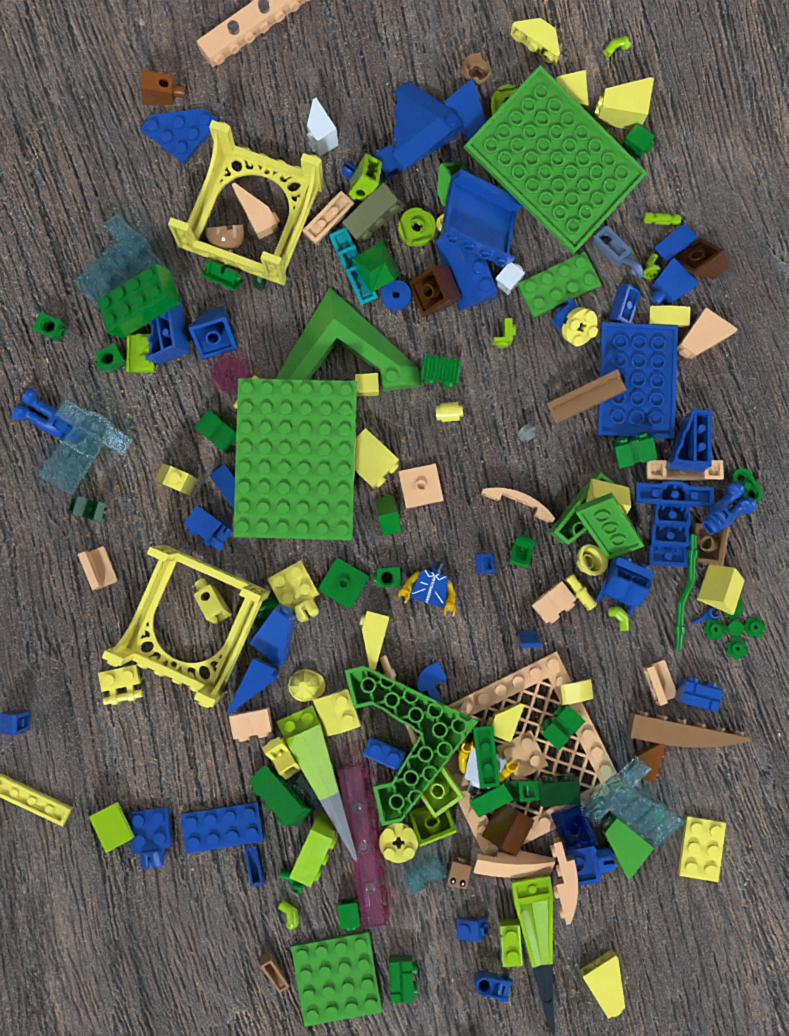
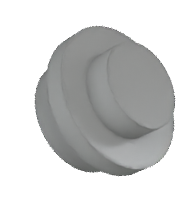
[518,424,536,442]

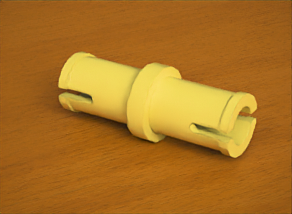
[564,573,597,611]

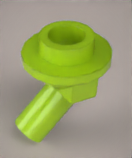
[643,253,661,279]

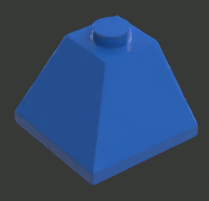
[188,306,237,359]

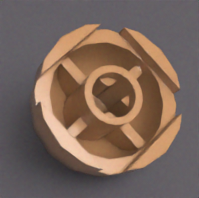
[206,224,244,253]

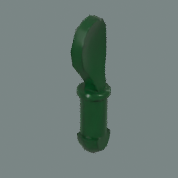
[245,253,265,291]

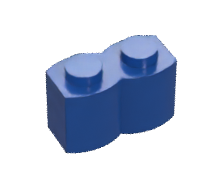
[604,566,651,606]

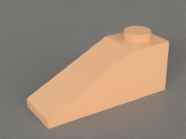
[231,183,280,240]

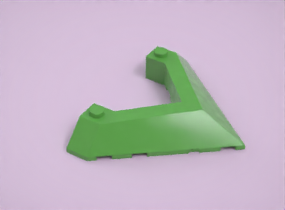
[275,287,421,392]
[345,666,478,826]

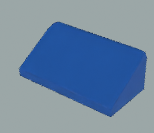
[608,284,641,323]

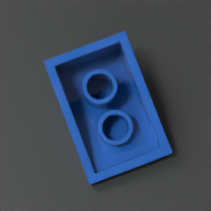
[226,656,279,714]

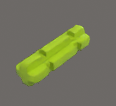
[644,212,681,226]

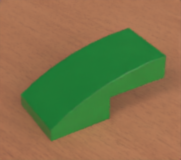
[501,780,540,802]

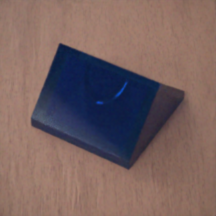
[550,804,599,851]

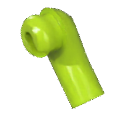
[608,605,630,631]

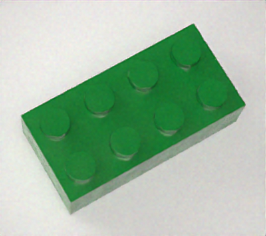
[98,263,180,339]

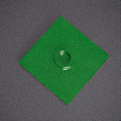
[318,557,370,610]

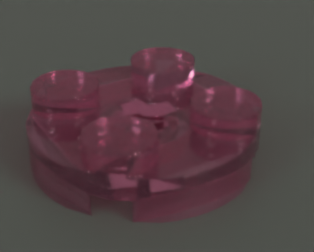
[211,355,250,394]

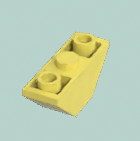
[510,18,560,65]

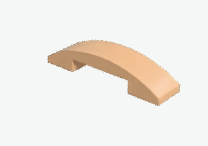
[646,460,724,481]
[481,488,555,523]

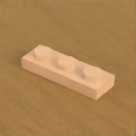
[302,191,355,245]

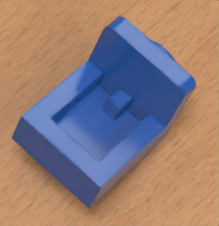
[456,916,489,942]

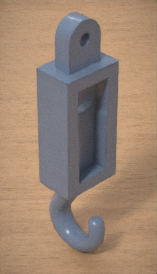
[592,225,644,279]

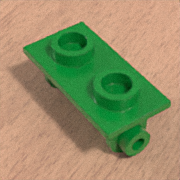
[201,260,243,291]

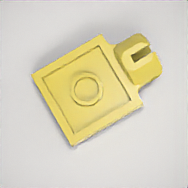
[267,560,320,622]

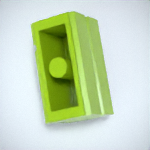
[498,918,523,967]

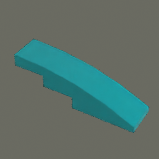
[329,227,378,305]

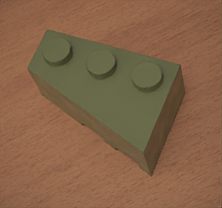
[342,182,407,242]

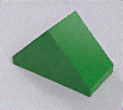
[374,495,402,536]

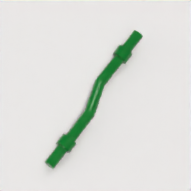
[673,534,699,650]

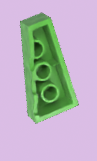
[548,472,615,545]

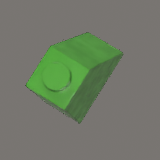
[601,814,654,879]

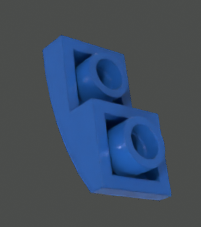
[654,224,698,263]

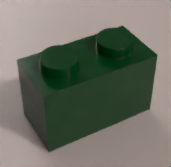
[537,772,581,807]

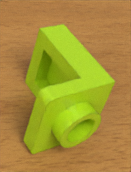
[492,318,516,348]

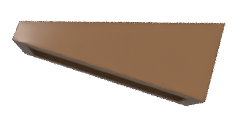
[260,951,290,993]

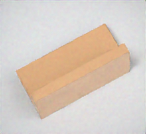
[78,546,118,590]
[642,660,676,706]

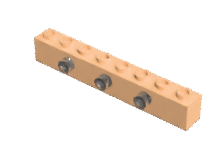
[196,0,310,68]

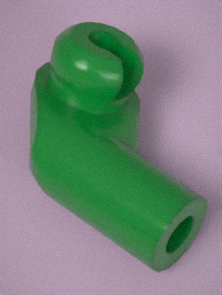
[279,869,304,894]

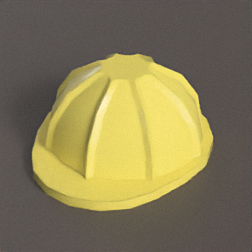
[576,544,608,576]
[288,669,326,702]

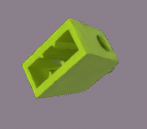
[348,153,382,202]

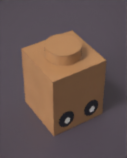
[446,855,472,890]

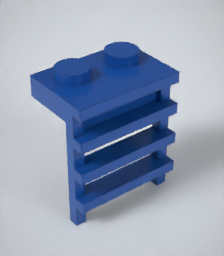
[596,555,654,615]

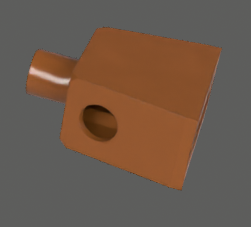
[141,70,185,105]

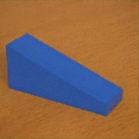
[244,846,266,887]

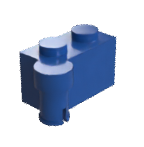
[184,505,233,551]

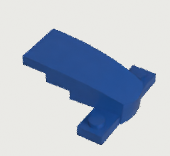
[635,481,714,568]

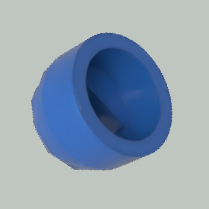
[342,161,357,179]

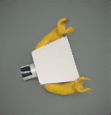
[458,740,520,796]

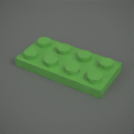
[517,251,602,319]
[575,492,644,560]

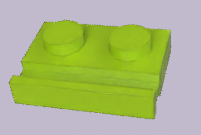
[126,334,155,373]

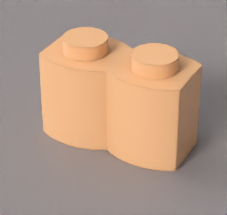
[530,581,576,624]
[229,707,273,742]

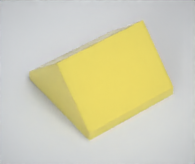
[586,479,631,515]
[697,565,745,615]

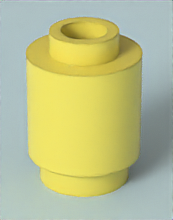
[436,402,463,422]

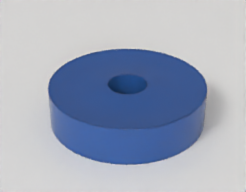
[381,280,411,311]

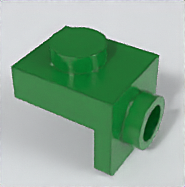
[509,535,535,569]

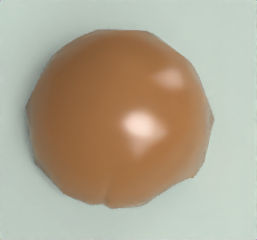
[463,53,491,85]

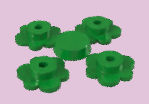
[703,600,765,660]

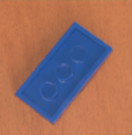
[180,801,264,854]

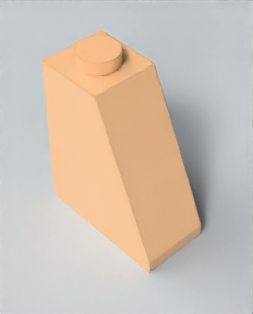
[677,308,738,359]

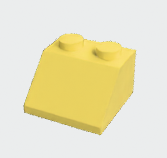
[312,687,361,737]

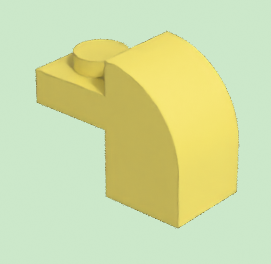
[262,737,301,779]

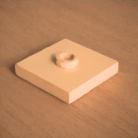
[398,463,444,509]

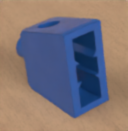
[650,258,699,305]

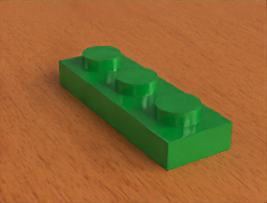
[473,725,500,789]

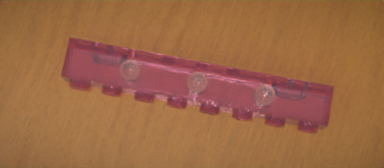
[338,762,390,929]

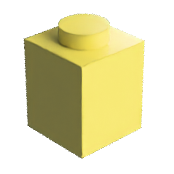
[352,373,379,397]

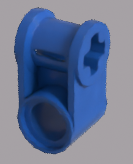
[473,970,513,1002]

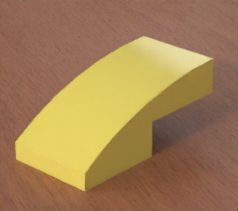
[650,306,691,327]
[561,679,593,705]

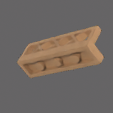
[546,369,627,424]

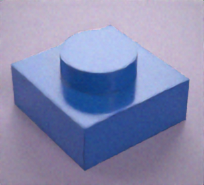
[475,554,495,574]

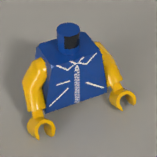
[396,561,456,617]

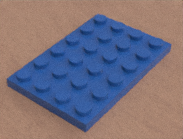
[597,322,678,439]

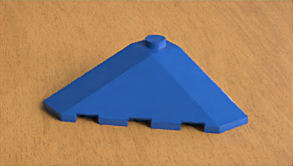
[392,81,464,170]

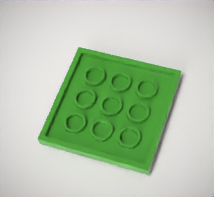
[291,930,382,1027]

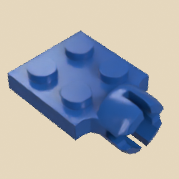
[128,807,172,869]
[556,841,616,886]

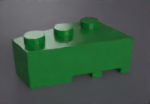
[248,765,315,826]

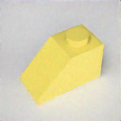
[486,702,525,742]

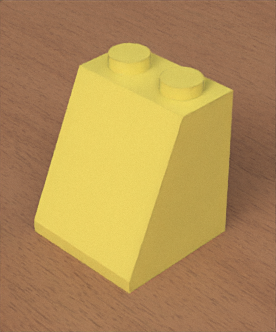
[594,77,654,130]

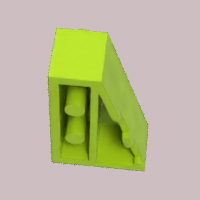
[289,810,337,888]

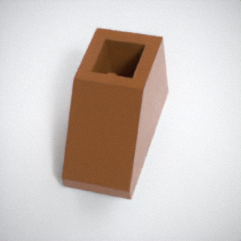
[628,743,666,783]

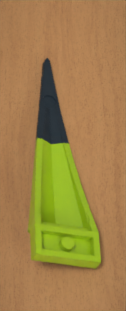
[510,874,554,1035]

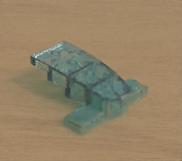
[73,213,168,311]
[37,398,133,495]
[582,756,685,848]

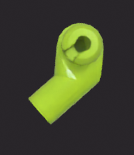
[603,36,631,57]
[278,900,299,930]

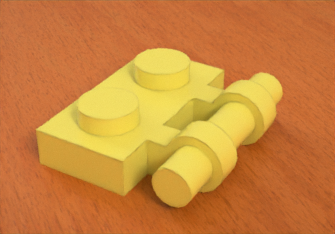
[98,665,143,705]

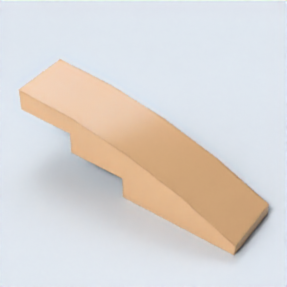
[473,850,556,878]

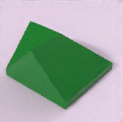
[352,240,401,293]

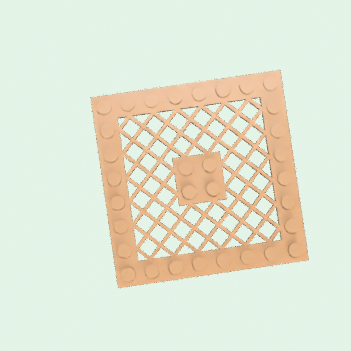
[444,651,627,857]

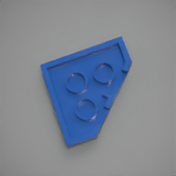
[140,108,219,165]

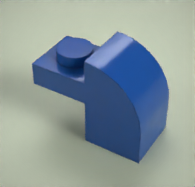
[417,660,447,703]

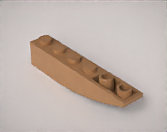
[626,710,751,748]

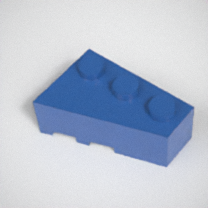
[145,299,190,365]
[665,409,712,473]

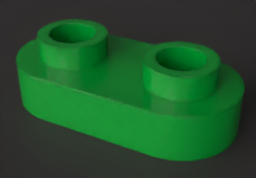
[731,468,762,503]

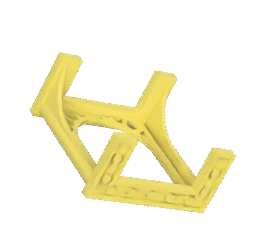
[168,120,324,286]
[102,545,270,708]

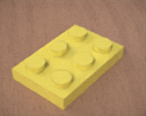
[677,815,726,882]

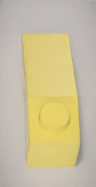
[360,611,389,670]

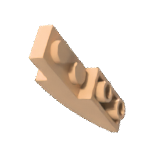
[550,837,578,925]

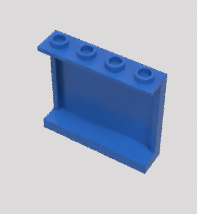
[440,169,523,267]

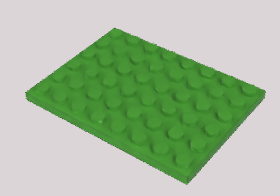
[463,65,648,255]
[233,378,357,540]

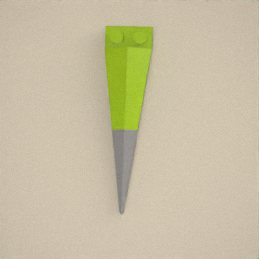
[277,705,358,862]

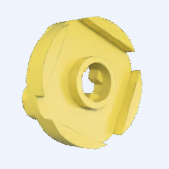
[562,307,598,347]
[379,822,418,863]

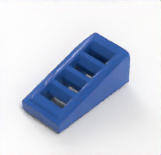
[517,630,542,648]

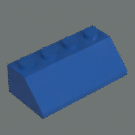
[435,238,498,311]

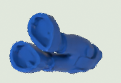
[11,388,83,443]
[702,481,757,534]

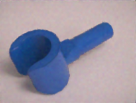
[692,607,720,625]

